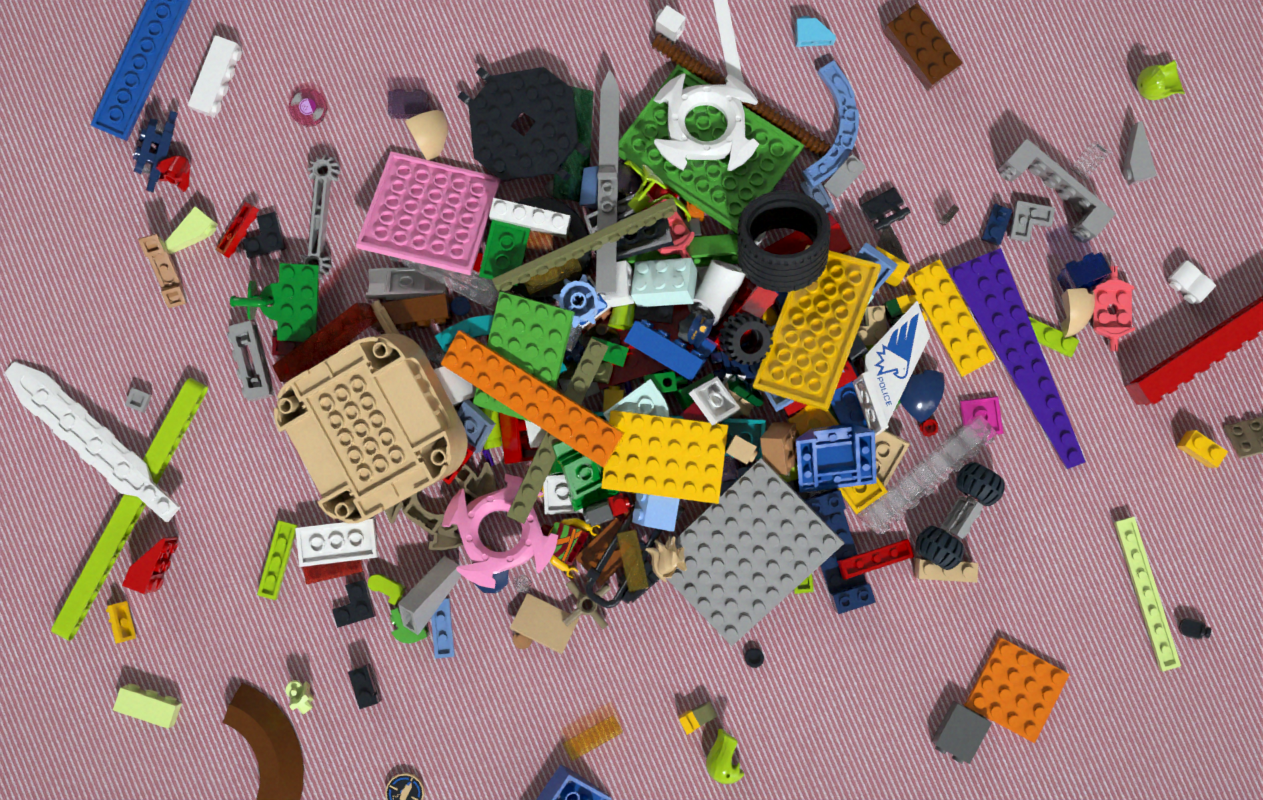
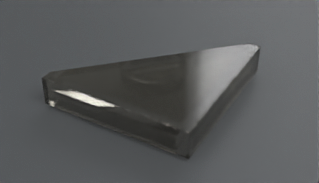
[877,225,909,264]

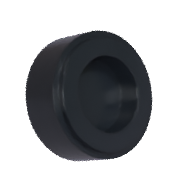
[744,648,764,668]

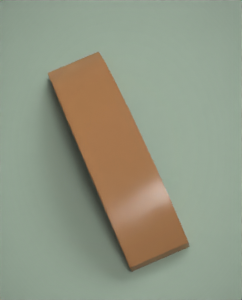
[138,233,187,309]

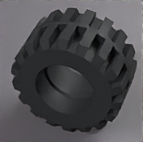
[718,312,773,365]

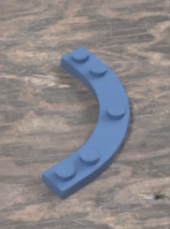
[801,60,859,188]

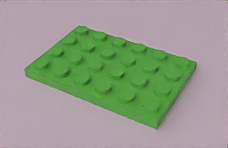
[473,291,575,422]

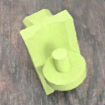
[286,680,313,714]

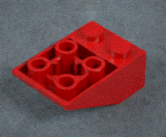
[122,536,178,594]

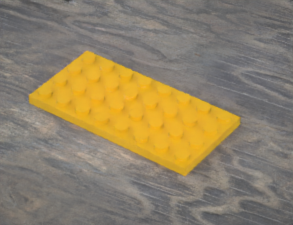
[753,245,881,411]

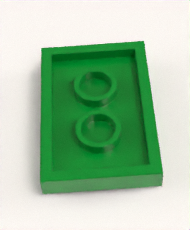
[479,219,531,286]

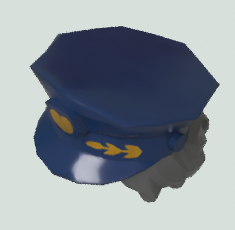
[678,310,715,350]

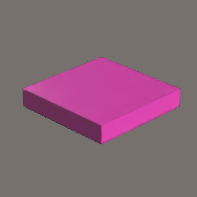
[959,396,1004,439]

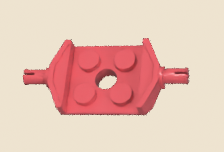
[643,192,695,258]
[1093,266,1135,351]

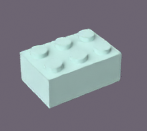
[631,258,697,307]

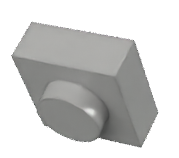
[125,388,152,413]

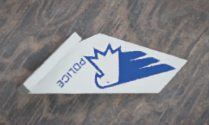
[852,301,930,436]

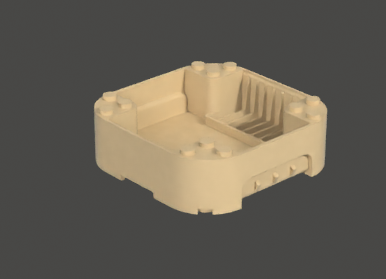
[274,333,468,523]

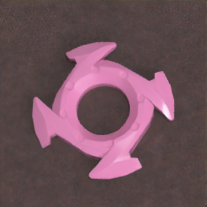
[442,474,558,589]

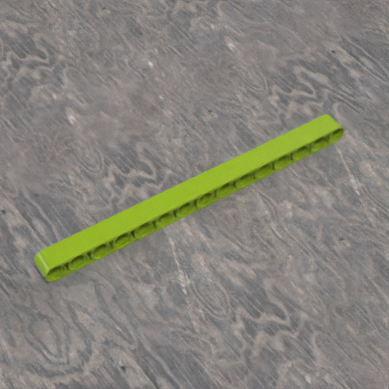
[51,377,208,641]

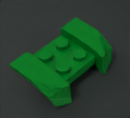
[552,440,619,512]

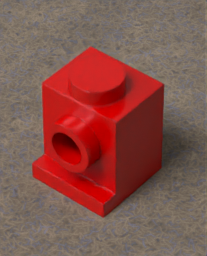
[607,493,631,516]

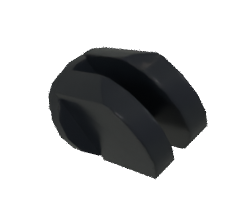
[1179,618,1212,640]

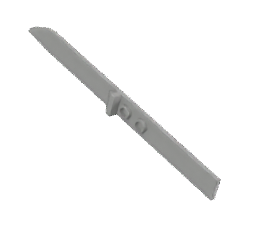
[596,71,620,293]

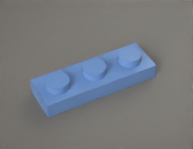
[431,598,455,659]

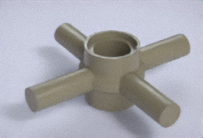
[562,580,612,630]

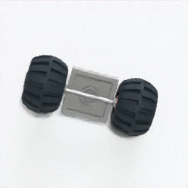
[916,462,1005,570]

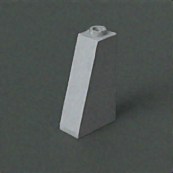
[398,556,461,635]

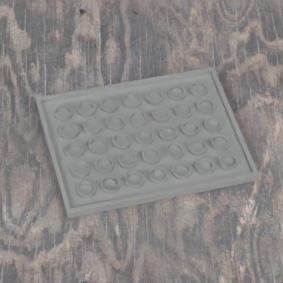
[651,457,844,646]

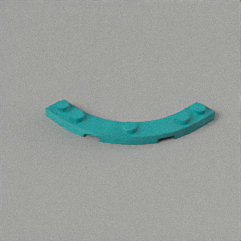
[435,315,567,375]

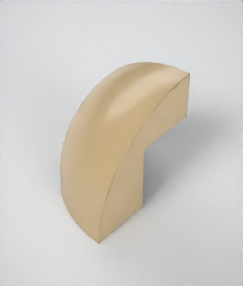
[405,110,448,161]
[1061,288,1095,338]

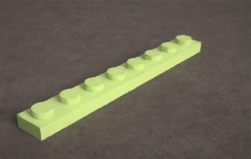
[1114,516,1181,672]

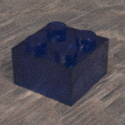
[1057,252,1112,292]

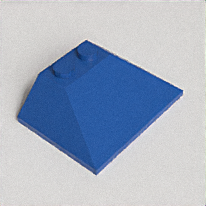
[796,423,877,493]

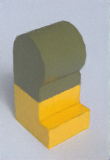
[678,701,717,735]

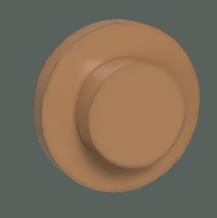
[513,632,532,649]

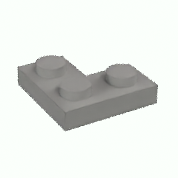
[1009,201,1055,242]

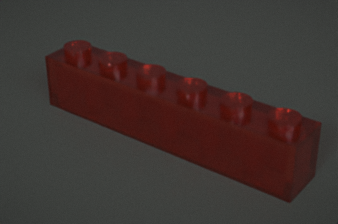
[272,302,378,382]

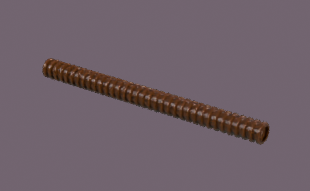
[651,33,831,158]

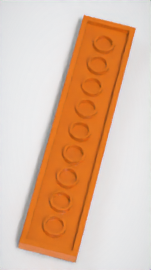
[441,330,624,467]

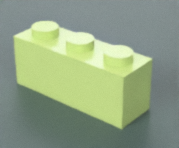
[113,684,182,728]

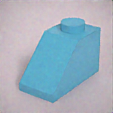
[795,16,836,47]

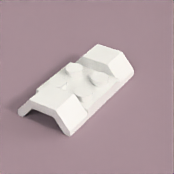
[366,267,446,300]

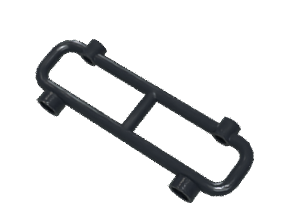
[585,493,685,608]

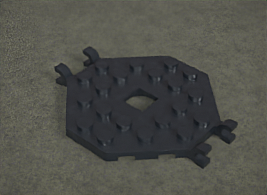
[458,67,590,182]

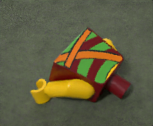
[541,518,601,579]

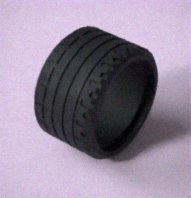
[737,190,831,292]

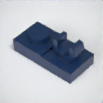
[981,204,1013,246]

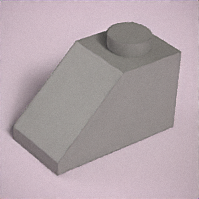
[824,154,866,199]

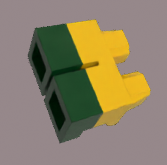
[882,294,928,327]

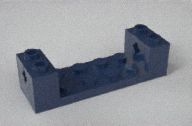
[803,489,876,614]

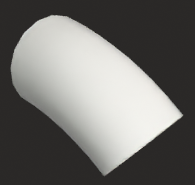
[688,260,745,326]

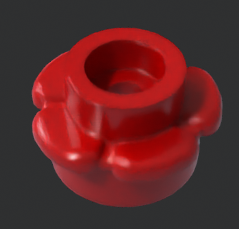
[919,418,938,437]

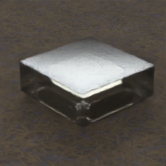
[938,204,959,226]

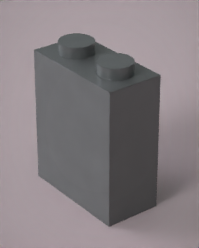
[931,701,992,764]

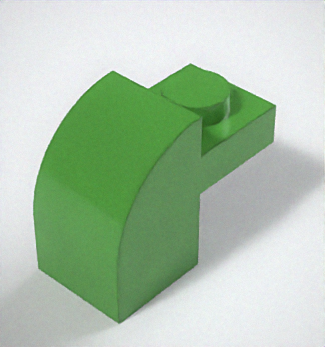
[390,607,430,644]

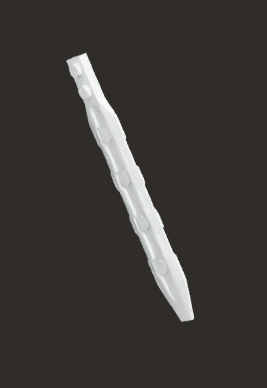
[5,362,181,522]

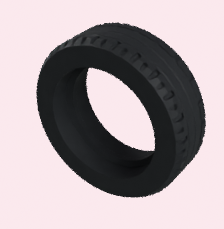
[486,196,592,303]

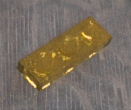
[524,258,582,295]
[616,530,649,592]
[563,714,623,761]

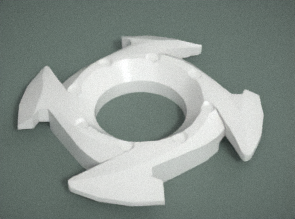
[654,73,759,171]

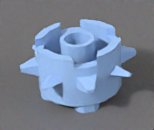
[553,275,606,328]

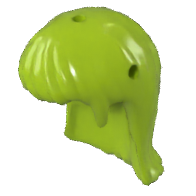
[1136,60,1185,100]
[706,729,744,784]

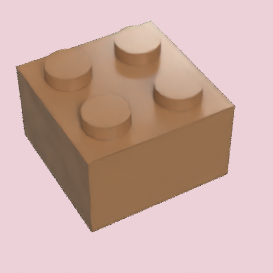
[760,422,799,475]

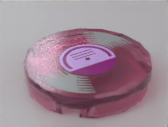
[289,88,328,127]

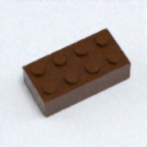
[883,3,963,91]
[368,294,453,334]

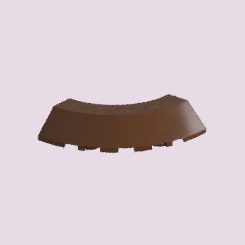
[222,682,305,800]

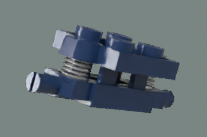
[133,110,178,193]

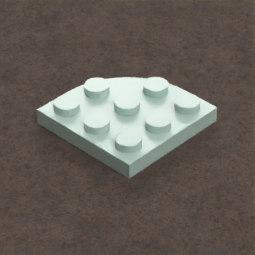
[603,379,670,421]

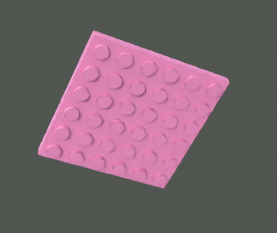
[356,151,501,275]

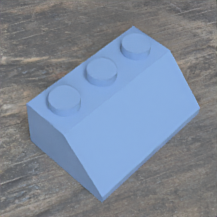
[632,493,679,531]

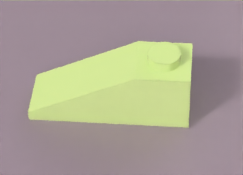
[164,207,218,254]

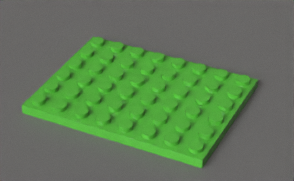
[619,65,804,234]

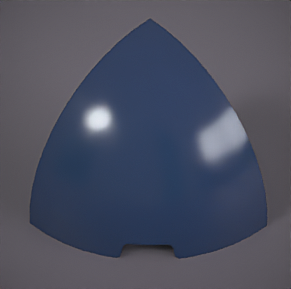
[900,370,945,423]

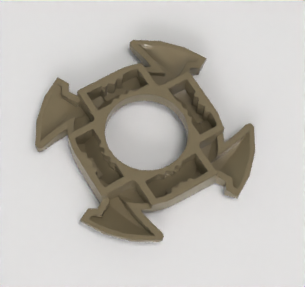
[385,462,497,550]

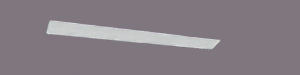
[713,0,745,107]

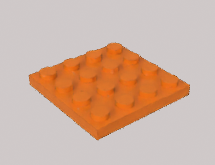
[964,637,1070,743]

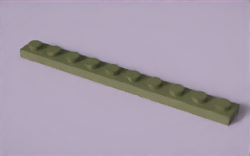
[492,197,677,292]
[506,338,609,524]

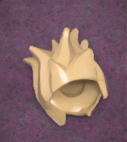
[646,536,687,582]

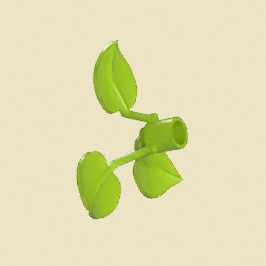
[624,159,691,222]

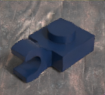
[564,338,584,365]

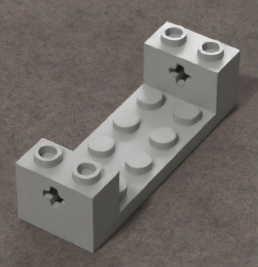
[997,139,1116,243]

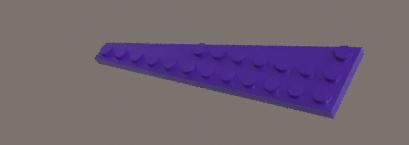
[946,248,1086,469]

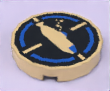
[385,772,425,800]

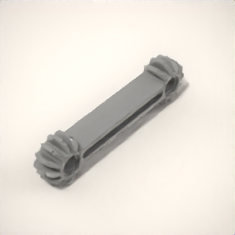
[298,154,341,280]

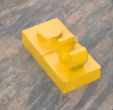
[106,601,136,644]

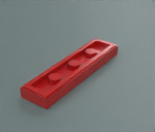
[837,539,914,580]

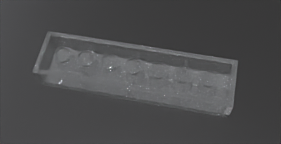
[857,415,997,534]

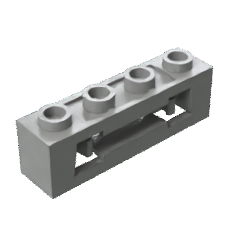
[227,320,274,402]

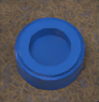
[451,297,471,316]

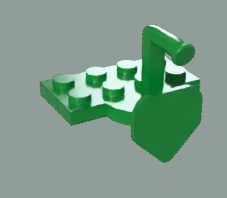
[230,263,320,342]

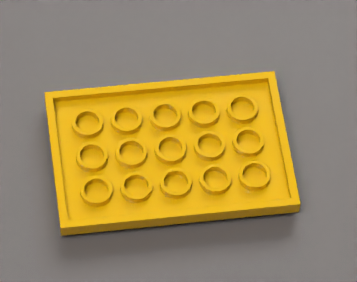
[601,410,728,504]

